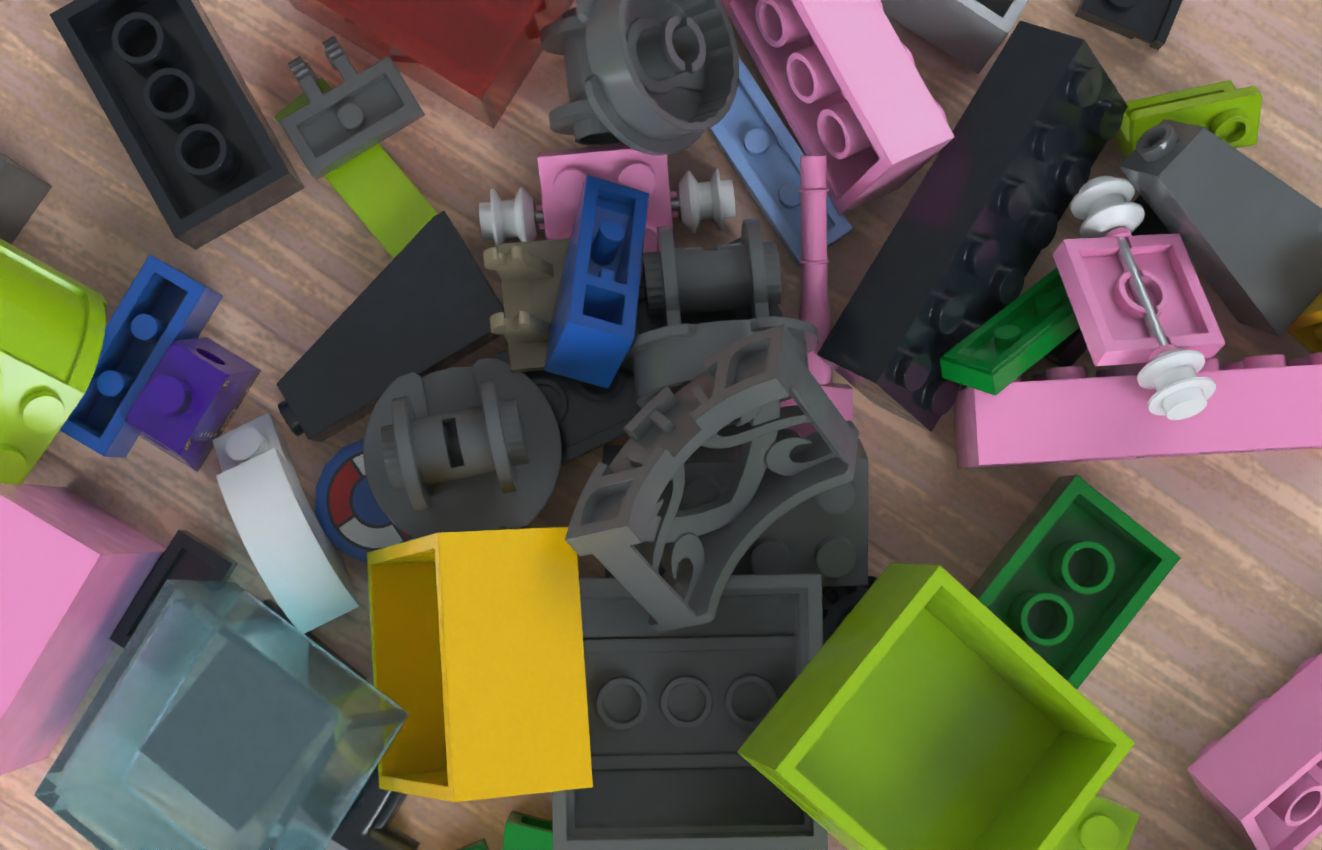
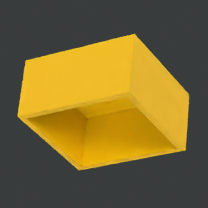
[367,527,593,802]

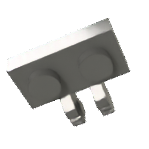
[279,36,425,180]

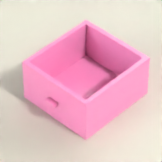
[0,483,167,776]

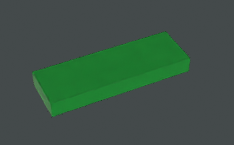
[939,267,1080,396]

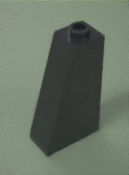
[276,211,505,442]

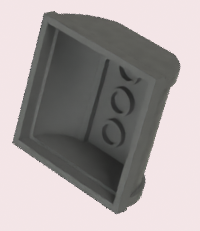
[552,573,828,850]

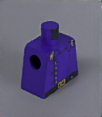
[125,337,261,472]

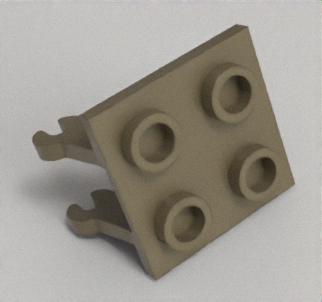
[483,238,639,373]

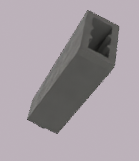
[1119,119,1322,337]

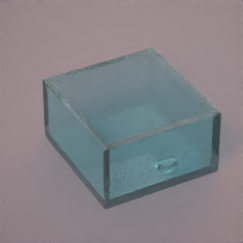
[34,579,409,850]

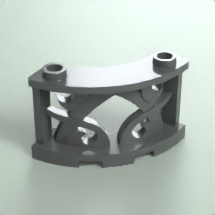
[565,324,859,632]

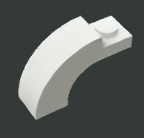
[212,413,360,635]

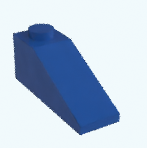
[544,175,649,388]

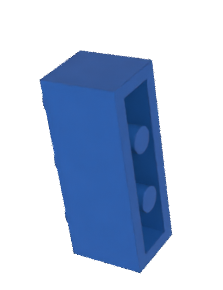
[60,254,223,458]

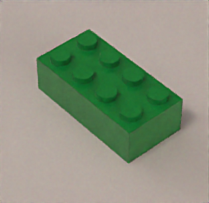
[969,475,1181,689]

